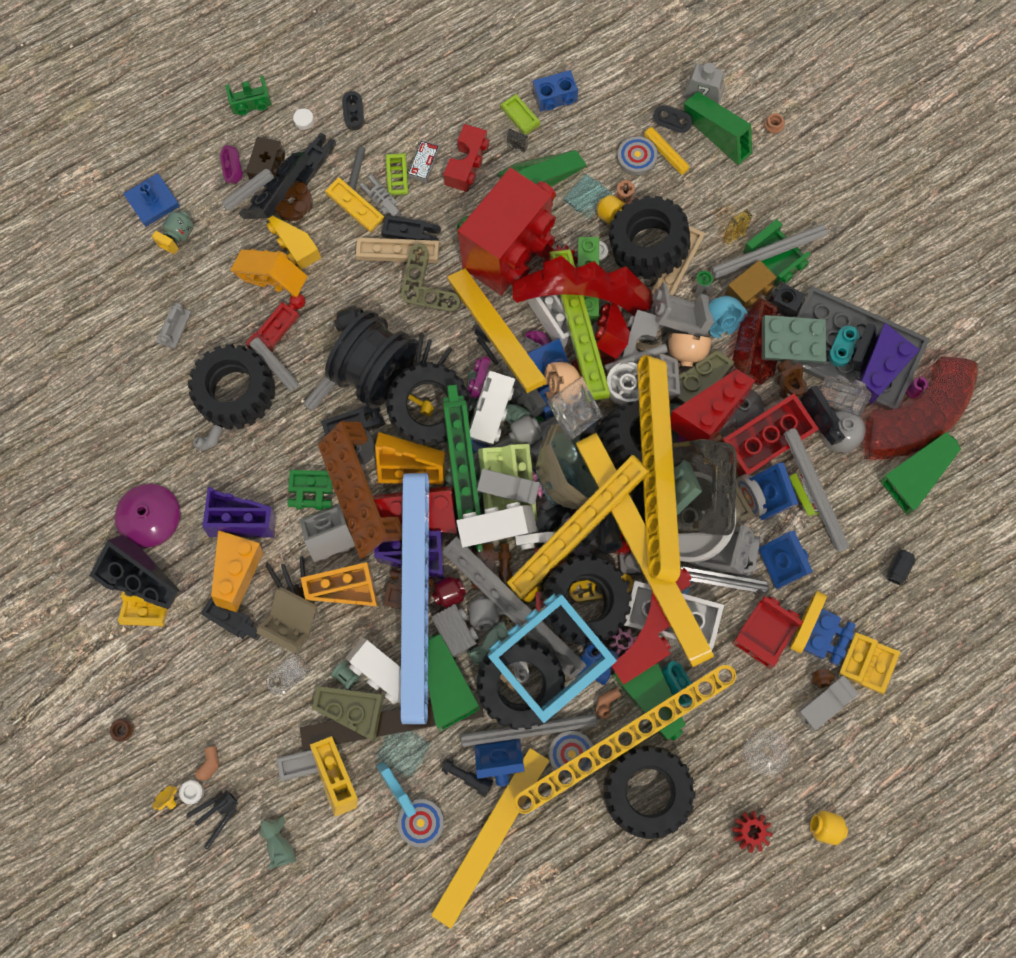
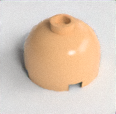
[668,333,712,367]
[545,362,583,406]

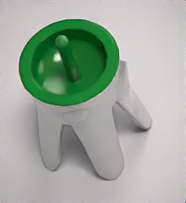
[690,271,713,298]

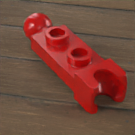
[246,293,306,352]

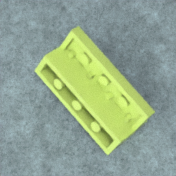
[478,444,539,534]

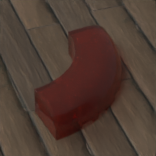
[864,356,978,460]

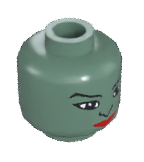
[163,211,194,243]

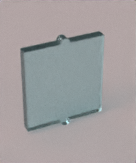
[564,174,612,219]
[376,731,430,778]

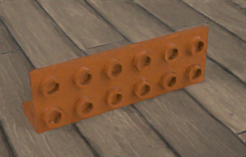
[318,421,402,558]

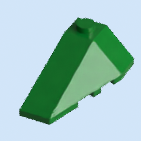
[497,150,587,187]

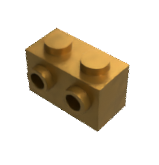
[725,260,777,308]

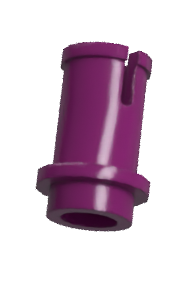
[906,377,928,399]

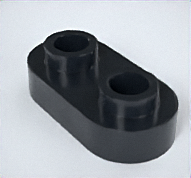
[342,91,365,130]
[653,104,693,133]
[536,504,571,533]

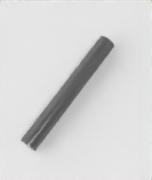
[348,146,365,191]

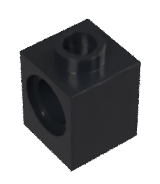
[769,283,806,317]

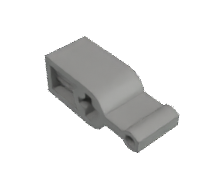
[477,469,540,505]
[796,675,859,732]

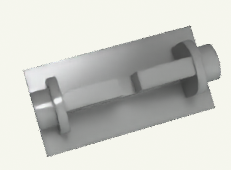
[156,303,191,349]

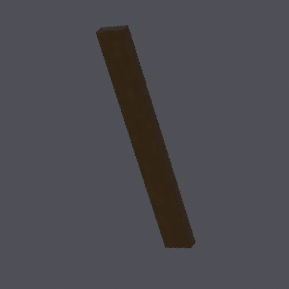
[300,694,484,751]

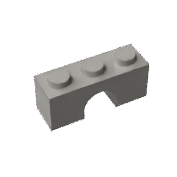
[617,310,660,364]

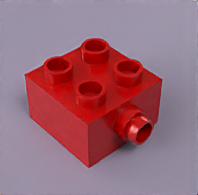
[457,167,556,296]

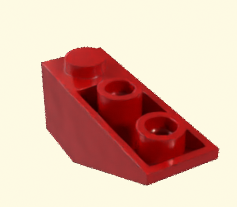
[594,302,630,359]

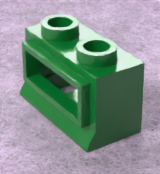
[225,76,272,116]

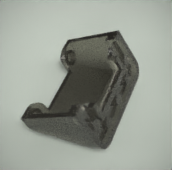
[672,439,737,536]

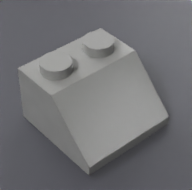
[300,504,355,562]

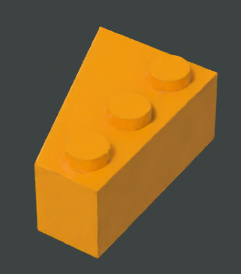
[230,249,308,297]
[375,432,445,484]
[211,530,263,612]
[301,562,379,606]

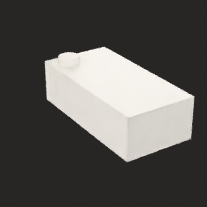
[624,581,724,650]

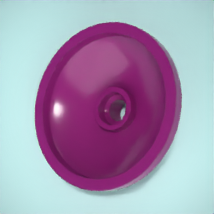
[115,484,181,548]

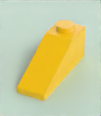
[310,736,358,817]

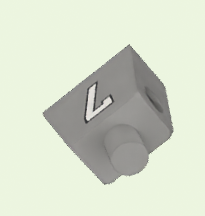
[683,63,724,104]

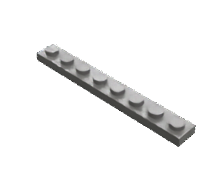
[443,537,586,679]

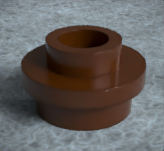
[811,669,835,688]
[110,719,134,742]

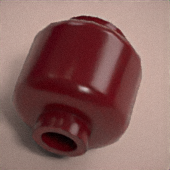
[432,576,467,609]

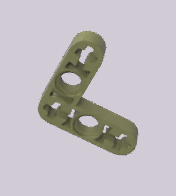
[401,243,461,312]

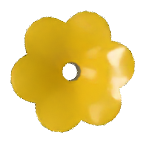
[152,785,178,811]

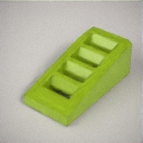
[386,153,409,196]

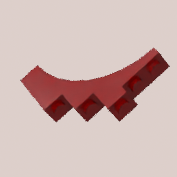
[512,255,652,315]
[611,567,692,685]

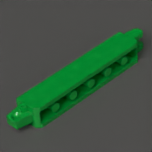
[442,385,483,552]

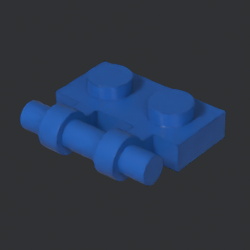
[803,609,856,666]

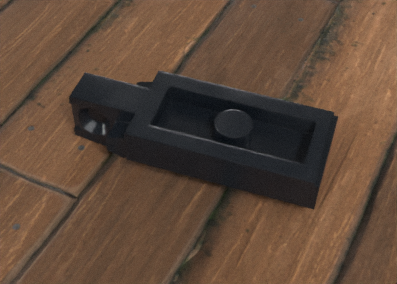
[800,386,846,445]
[200,597,261,641]

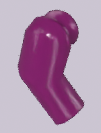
[524,330,551,346]

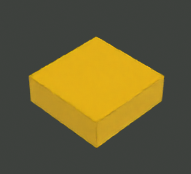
[152,231,179,254]

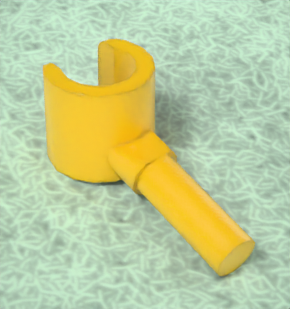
[408,394,434,417]

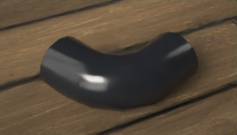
[597,500,636,554]

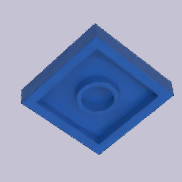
[123,173,180,227]
[527,338,569,392]
[749,462,798,520]
[759,531,813,589]
[474,738,525,786]

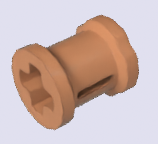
[616,180,635,204]

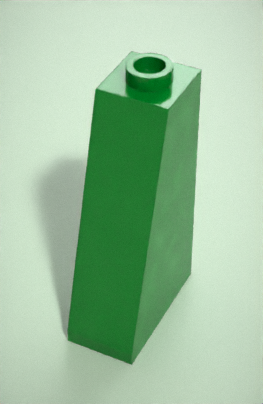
[684,91,753,165]
[879,432,961,515]
[428,634,480,733]
[612,663,686,741]

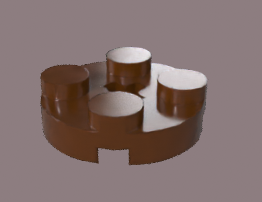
[275,181,313,221]

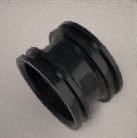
[325,310,419,409]

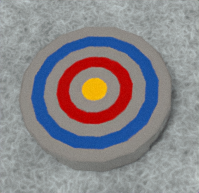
[617,136,658,175]
[736,474,767,517]
[549,731,593,778]
[398,799,444,847]

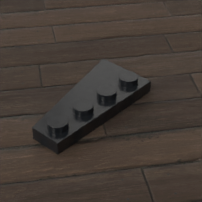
[239,152,310,219]

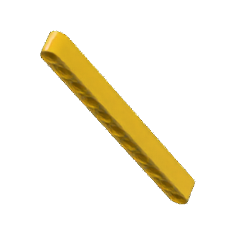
[637,355,681,583]
[576,433,714,667]
[514,665,736,814]

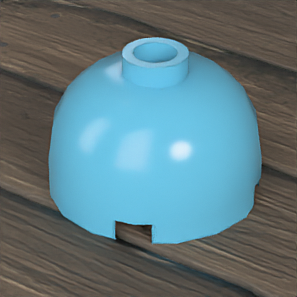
[708,296,747,338]

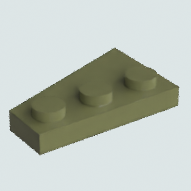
[674,350,734,404]
[312,686,384,742]

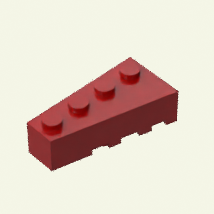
[670,369,755,450]
[372,486,459,534]

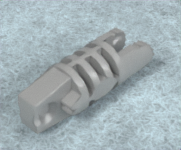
[359,174,402,217]

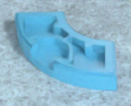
[376,762,416,818]

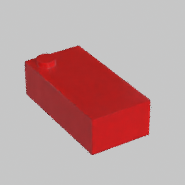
[717,393,819,476]

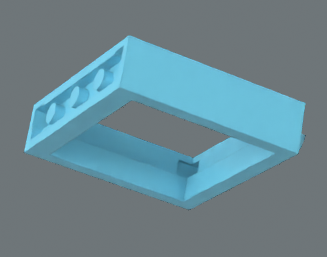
[488,593,617,723]

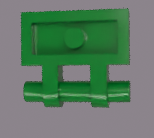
[287,470,333,510]

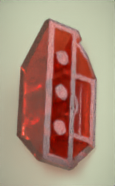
[732,298,778,385]

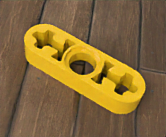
[569,574,634,603]
[789,590,827,654]

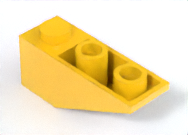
[266,216,321,270]

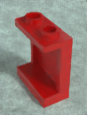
[732,596,803,669]

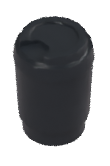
[885,549,916,586]

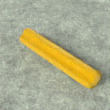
[644,127,690,175]

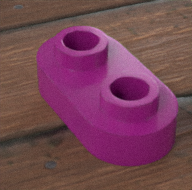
[220,145,243,184]
[467,356,491,399]

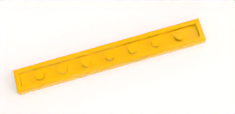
[447,268,546,393]
[507,455,650,599]
[431,748,550,929]

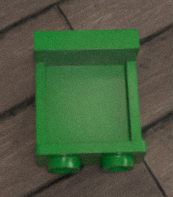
[743,219,811,287]

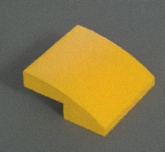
[118,591,168,627]
[839,633,901,695]

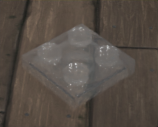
[547,378,603,440]

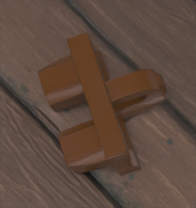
[777,359,807,399]

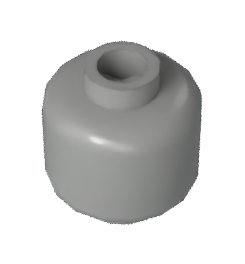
[509,415,543,445]
[469,596,499,631]

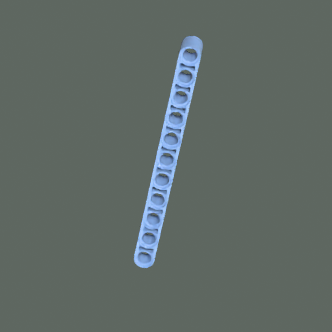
[401,473,429,724]

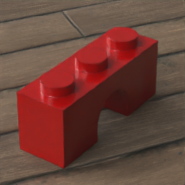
[443,124,490,192]

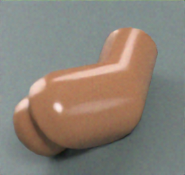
[595,687,621,719]
[195,746,219,781]

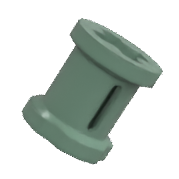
[330,661,361,690]

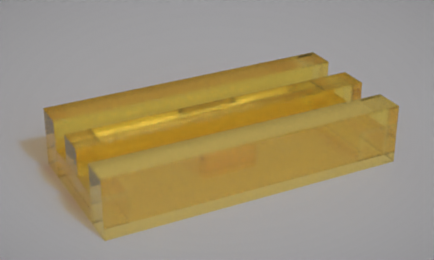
[723,209,752,245]

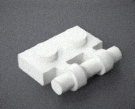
[515,532,554,550]

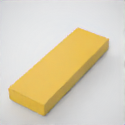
[325,177,385,233]

